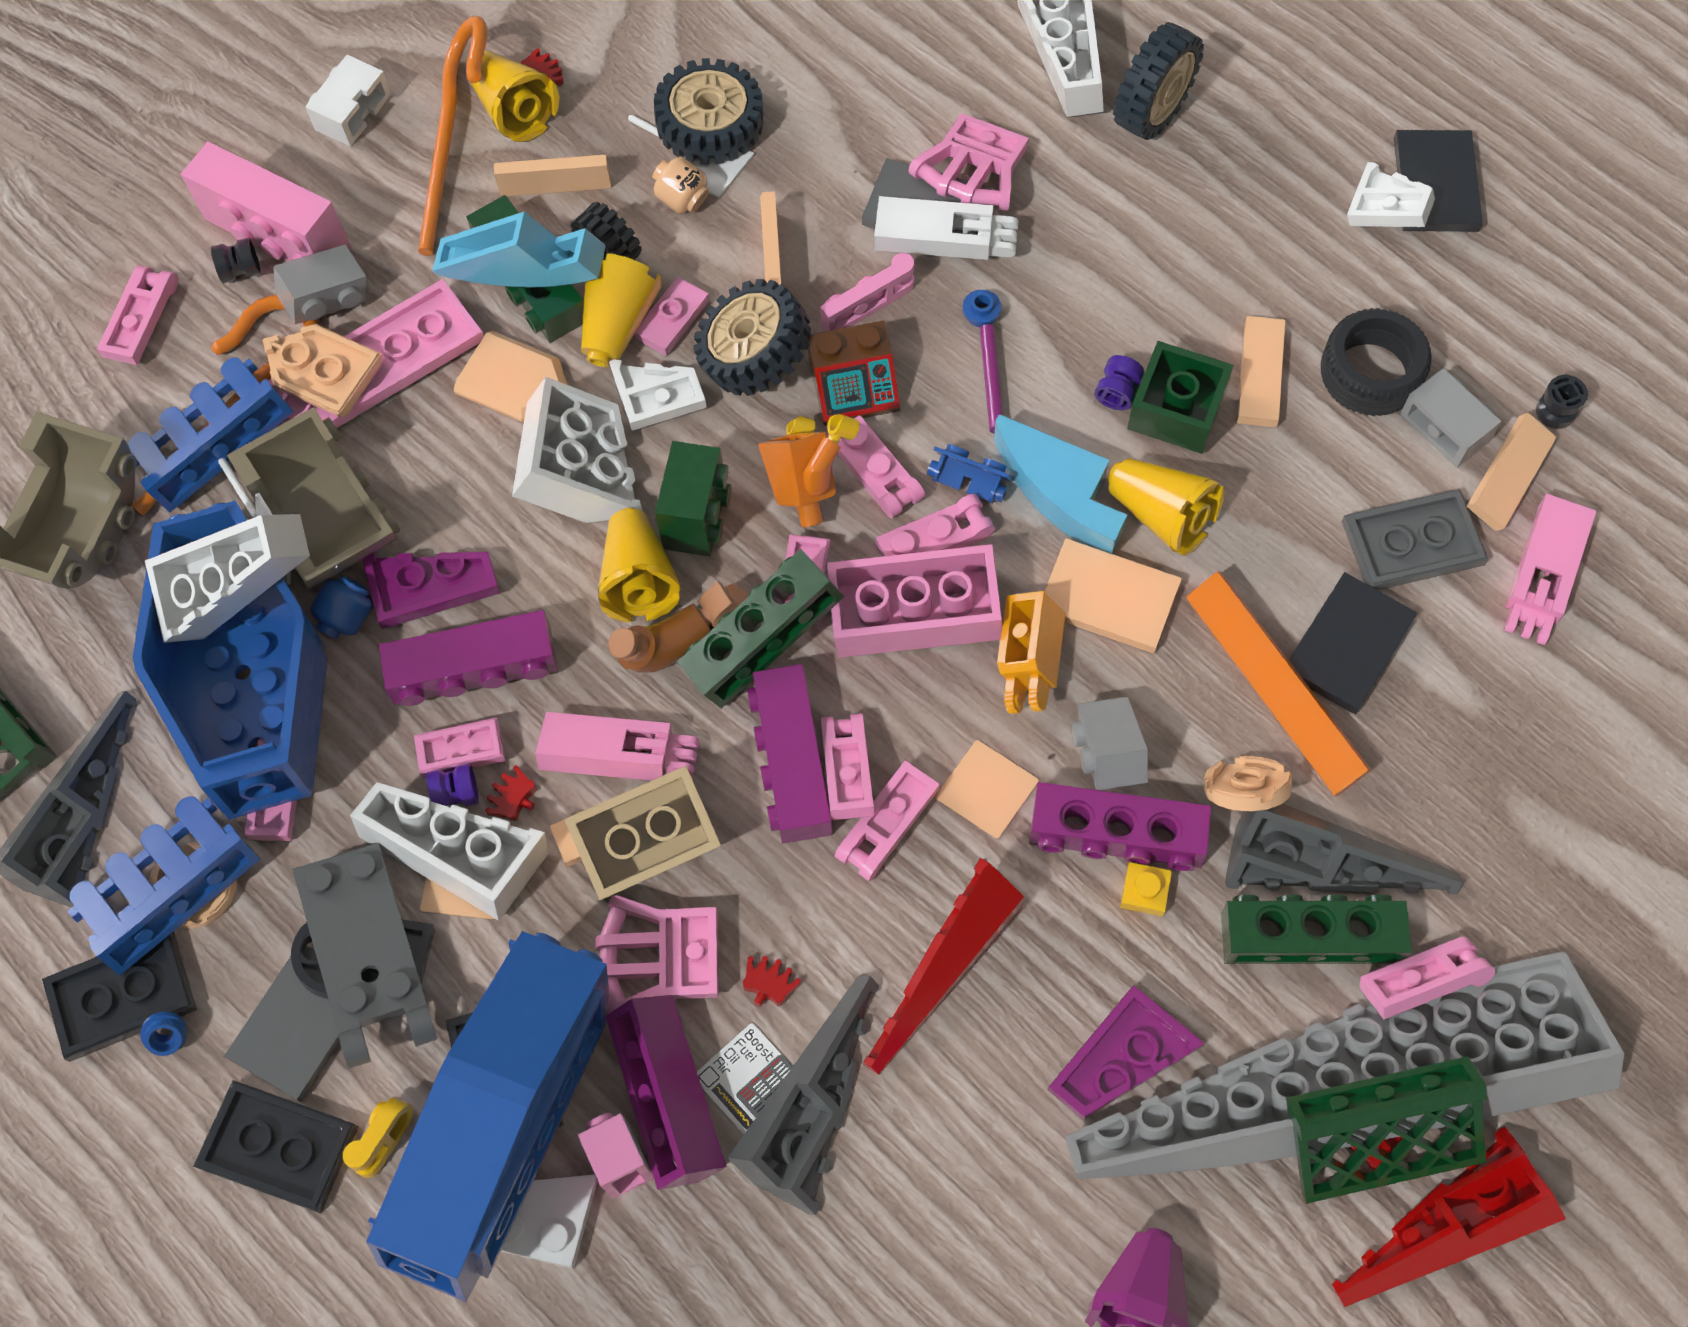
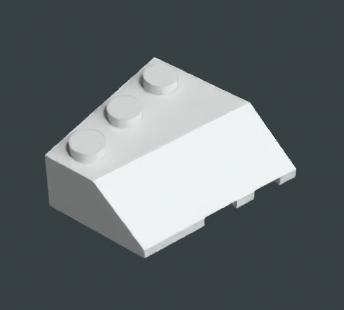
[512,376,642,523]

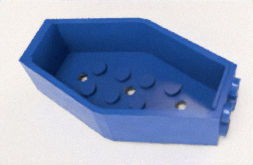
[133,501,328,820]
[366,931,609,1302]

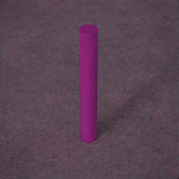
[980,324,1004,434]

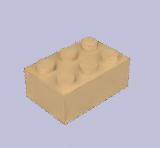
[564,766,721,900]

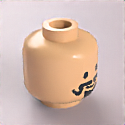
[652,157,709,214]

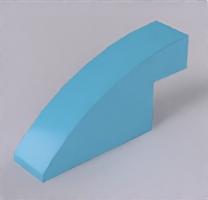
[432,211,606,287]
[994,414,1127,554]

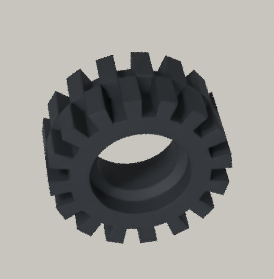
[570,202,642,260]

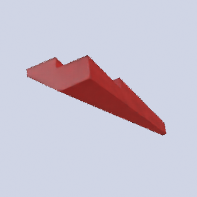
[863,857,1025,1075]

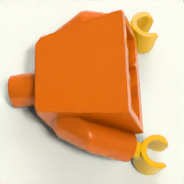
[758,414,860,527]

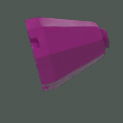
[1085,1228,1189,1327]

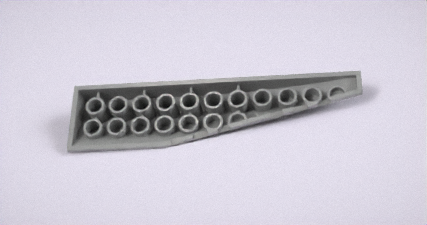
[1065,951,1625,1179]

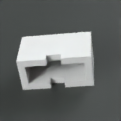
[305,55,392,147]

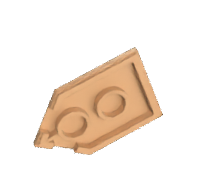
[262,324,383,418]
[454,330,568,422]

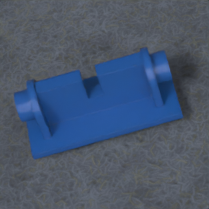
[927,444,1013,504]

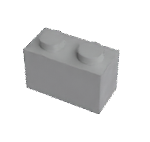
[274,244,366,324]
[1400,368,1502,468]
[1072,697,1148,790]

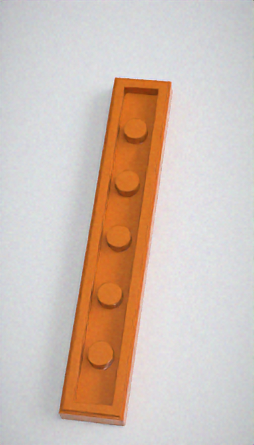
[1186,571,1372,796]

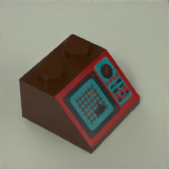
[807,320,900,426]

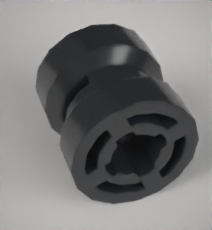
[211,237,261,284]
[1536,374,1588,429]

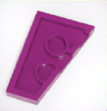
[362,552,500,629]
[1047,985,1205,1120]

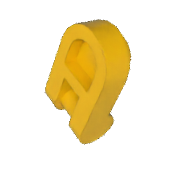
[343,1097,413,1178]

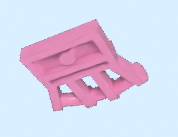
[908,113,1029,211]
[595,895,719,1014]

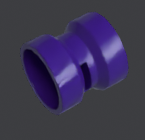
[1094,355,1145,411]
[426,763,479,807]

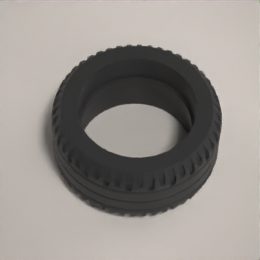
[1320,308,1432,416]

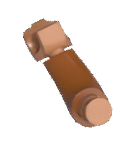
[608,581,748,673]

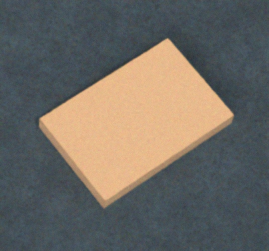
[1045,538,1182,654]

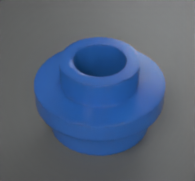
[963,290,1001,327]
[140,1012,187,1056]

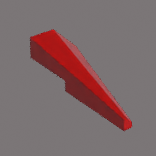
[1331,1126,1566,1307]

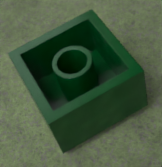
[1127,341,1234,454]
[655,441,732,557]

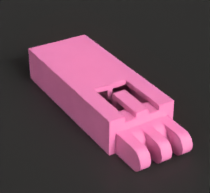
[1504,493,1596,645]
[535,712,700,781]

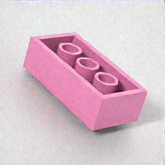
[180,141,351,261]
[827,544,1002,658]

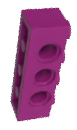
[1029,782,1211,871]

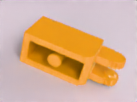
[997,591,1066,714]

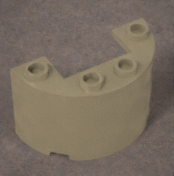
[227,407,401,590]
[0,412,137,589]

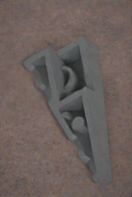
[0,691,136,908]
[1225,804,1463,894]
[727,976,879,1215]

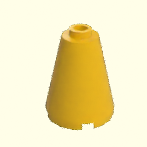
[470,50,560,142]
[581,253,663,368]
[1107,458,1225,556]
[598,508,680,622]

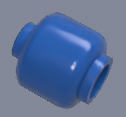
[310,575,373,639]

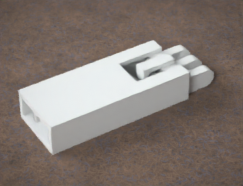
[874,196,1019,260]

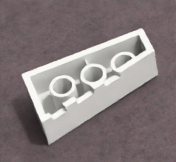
[1017,0,1104,117]
[145,514,310,643]
[350,782,549,921]

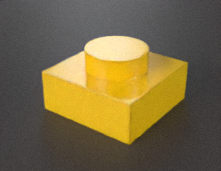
[1120,862,1172,917]

